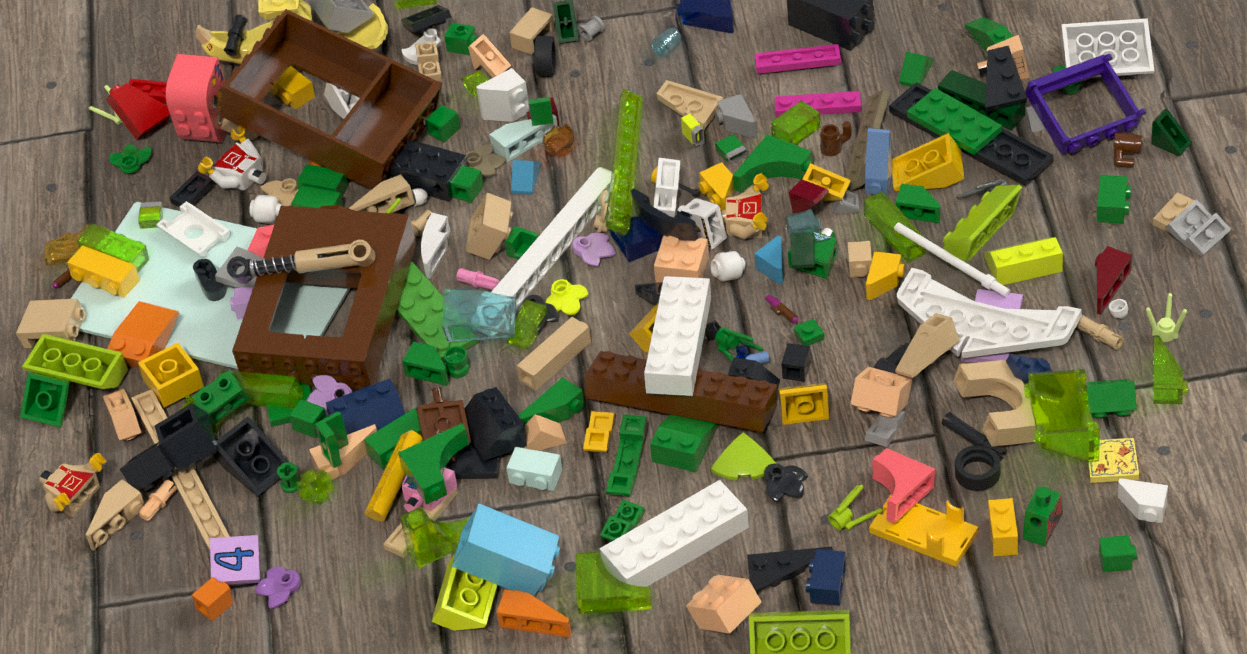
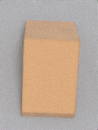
[522,414,566,451]

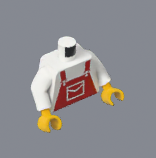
[198,125,266,190]

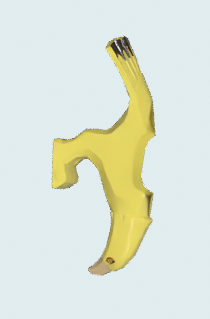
[196,0,388,64]

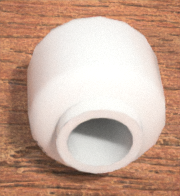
[250,195,283,224]
[710,251,745,282]

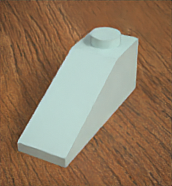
[490,114,558,163]

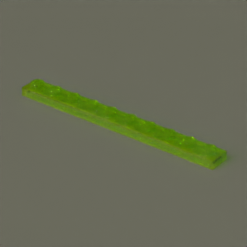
[606,89,643,236]

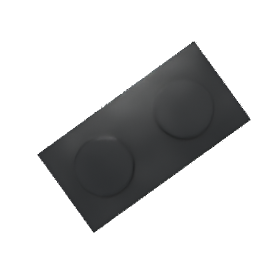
[170,171,215,207]

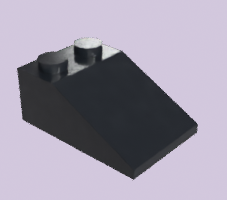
[212,417,290,497]

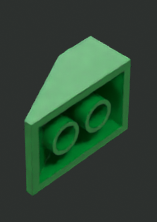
[650,414,719,473]

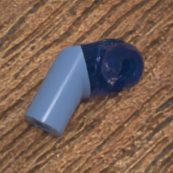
[736,346,769,364]

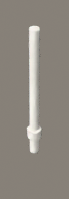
[894,222,1010,297]

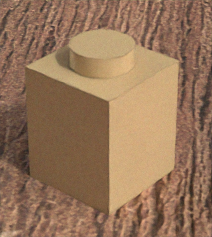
[848,241,872,277]

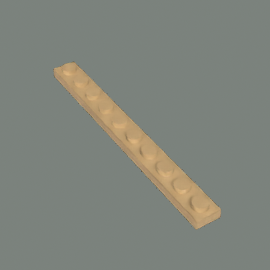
[131,389,230,552]

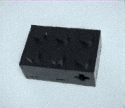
[389,139,468,202]

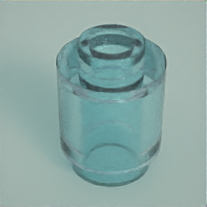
[651,28,681,57]

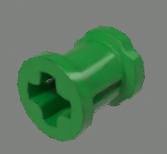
[277,462,301,493]

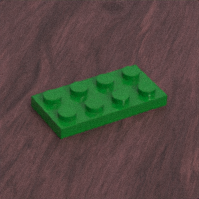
[907,88,1002,155]

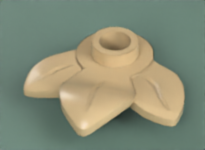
[261,178,298,206]
[593,190,610,233]

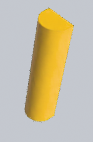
[364,430,423,522]

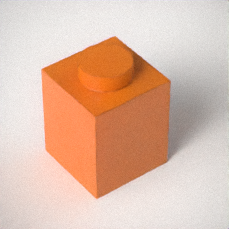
[192,577,233,622]

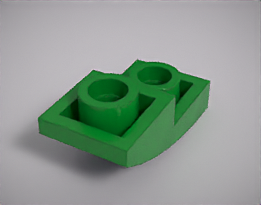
[600,500,645,541]

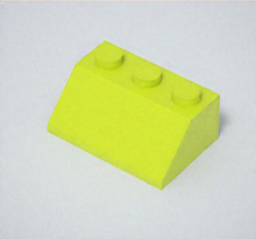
[984,237,1063,285]
[432,552,497,631]

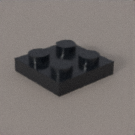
[401,5,451,33]

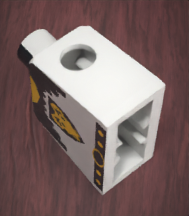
[677,198,727,250]

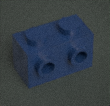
[806,549,846,606]

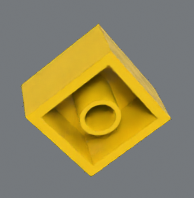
[138,342,204,408]

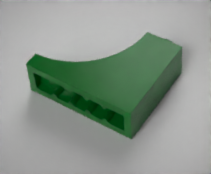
[733,134,814,193]
[398,423,469,504]

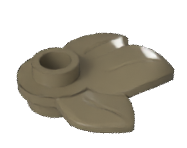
[465,145,506,177]

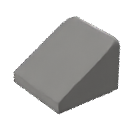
[1026,106,1046,133]
[832,190,859,213]

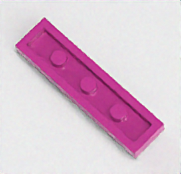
[754,44,841,74]
[775,91,861,117]

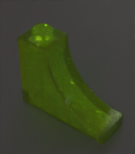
[400,506,470,569]
[576,552,652,615]

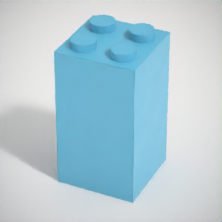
[452,503,560,596]

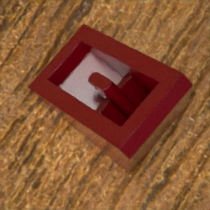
[788,179,829,219]

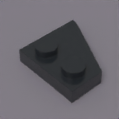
[635,282,663,303]

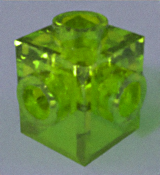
[296,468,335,504]

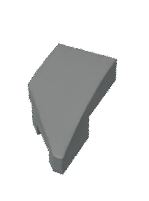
[865,411,905,447]

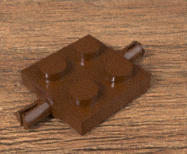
[416,387,471,464]

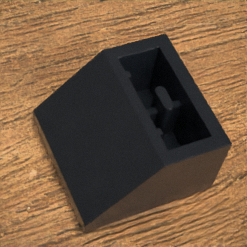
[154,403,219,473]

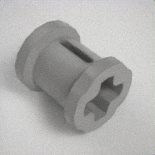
[578,15,605,42]

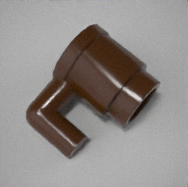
[820,121,851,156]
[1114,132,1142,167]

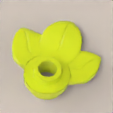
[546,279,588,315]

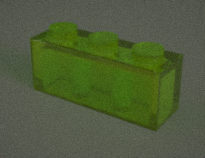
[77,223,149,273]

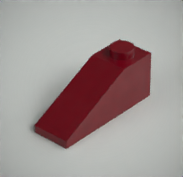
[1095,246,1132,315]

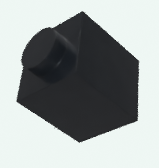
[781,343,811,382]

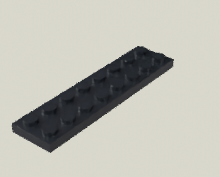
[889,82,1053,186]

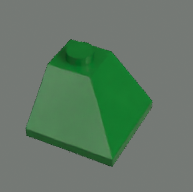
[20,372,70,427]

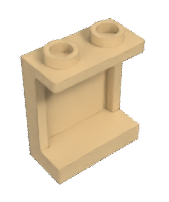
[16,299,85,348]

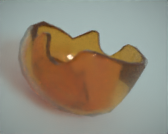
[542,124,575,157]

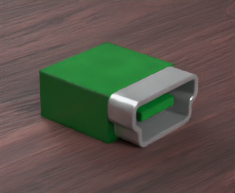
[715,134,748,164]

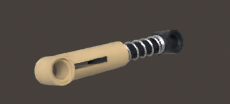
[227,240,375,284]

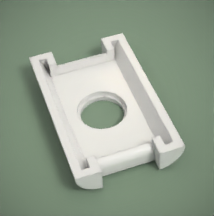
[156,201,230,257]

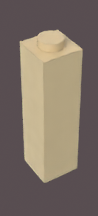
[517,317,591,391]

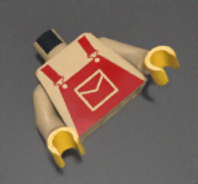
[720,173,769,239]
[40,453,107,517]

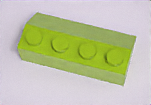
[943,185,1022,263]
[22,334,128,389]
[749,610,851,654]

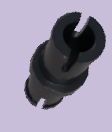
[224,15,248,56]

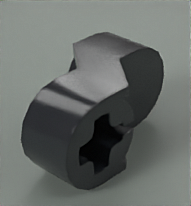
[193,259,226,301]

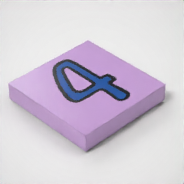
[210,535,260,585]

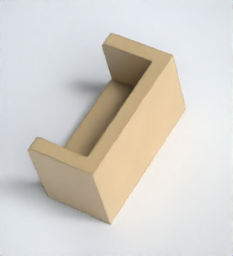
[509,7,554,55]

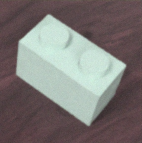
[507,447,562,491]

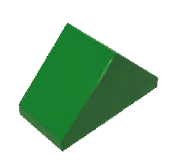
[899,51,934,87]
[528,97,553,126]

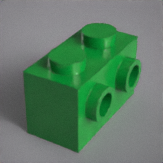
[192,370,251,425]

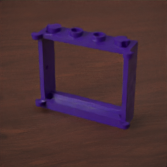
[1025,54,1147,155]

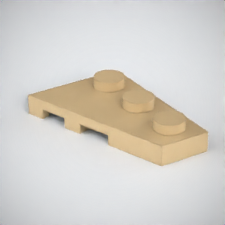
[657,80,723,130]

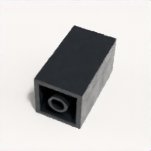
[787,0,875,51]

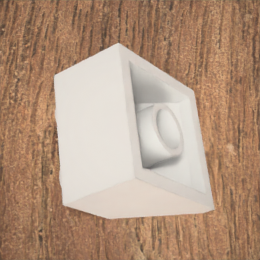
[476,68,529,122]

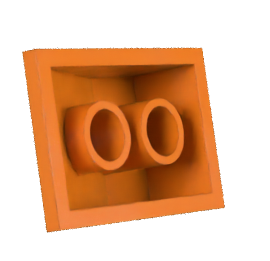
[107,301,179,369]

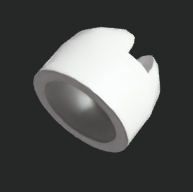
[411,188,428,207]
[1109,299,1128,319]

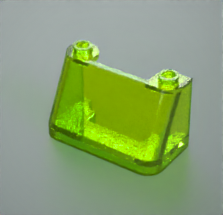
[1024,369,1100,462]

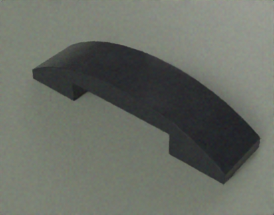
[631,188,698,241]

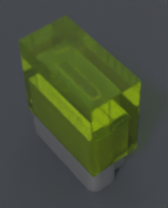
[138,201,163,229]

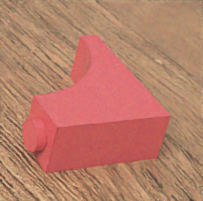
[872,448,935,523]

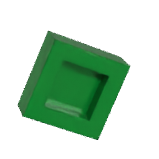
[793,318,825,346]

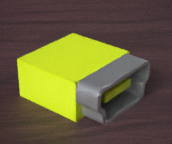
[681,114,705,146]

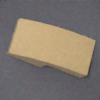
[415,42,442,81]

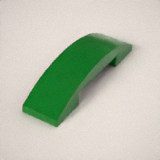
[606,414,647,496]

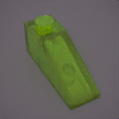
[1153,335,1188,404]

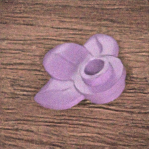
[572,233,616,267]
[307,375,352,417]

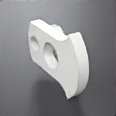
[402,28,442,65]

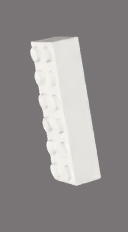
[644,276,711,396]
[600,480,749,597]

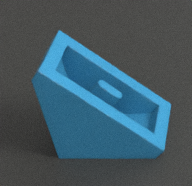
[511,160,541,195]
[755,236,783,284]

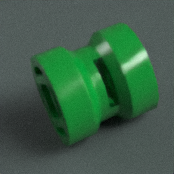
[444,346,469,378]

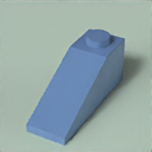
[865,128,892,196]

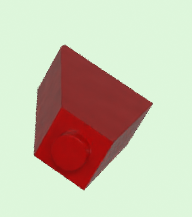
[106,83,171,140]

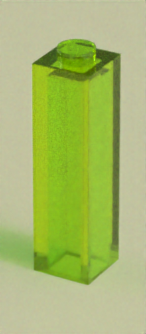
[864,191,926,263]
[220,370,303,409]

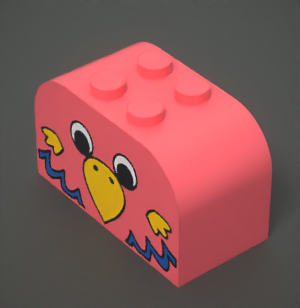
[166,54,227,143]

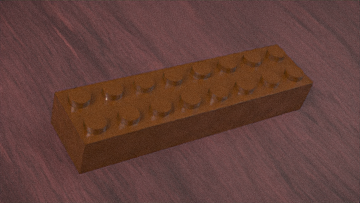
[585,351,777,432]

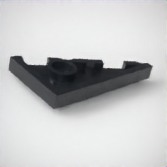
[747,547,832,595]

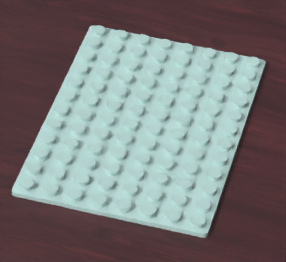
[71,202,351,369]

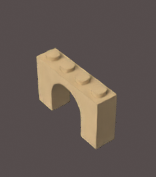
[953,360,1048,447]

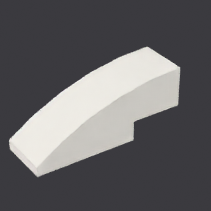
[653,158,680,217]
[421,213,450,279]

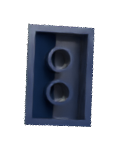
[325,378,405,435]

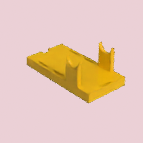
[869,494,978,567]

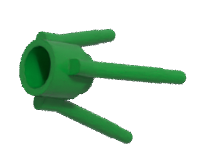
[715,327,763,362]

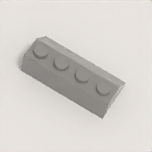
[308,0,374,34]

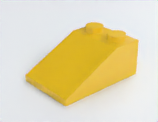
[891,133,964,191]

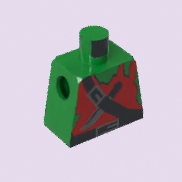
[1023,487,1063,547]

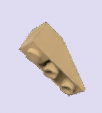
[895,313,959,378]
[86,480,145,551]

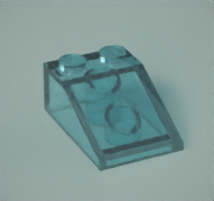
[442,288,516,342]

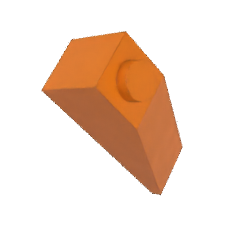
[497,589,572,638]

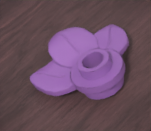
[255,567,301,609]

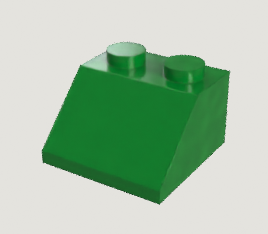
[1082,379,1137,417]

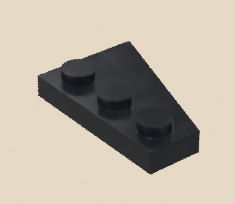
[985,45,1027,112]

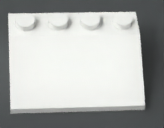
[1061,18,1154,77]

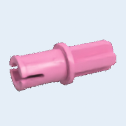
[456,268,500,290]

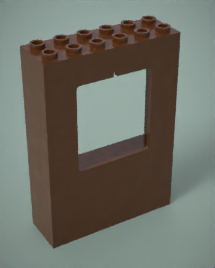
[219,9,442,189]
[232,206,416,390]

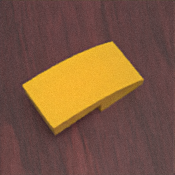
[583,411,615,453]

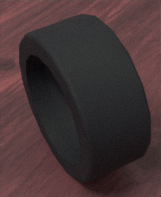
[534,36,556,76]
[954,445,1000,491]

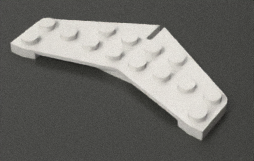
[897,268,1082,358]

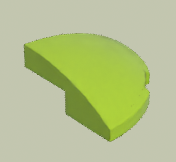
[711,432,776,480]

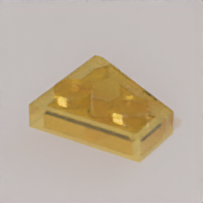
[44,224,91,265]

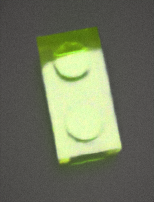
[771,100,821,145]

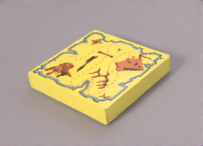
[1086,438,1139,483]

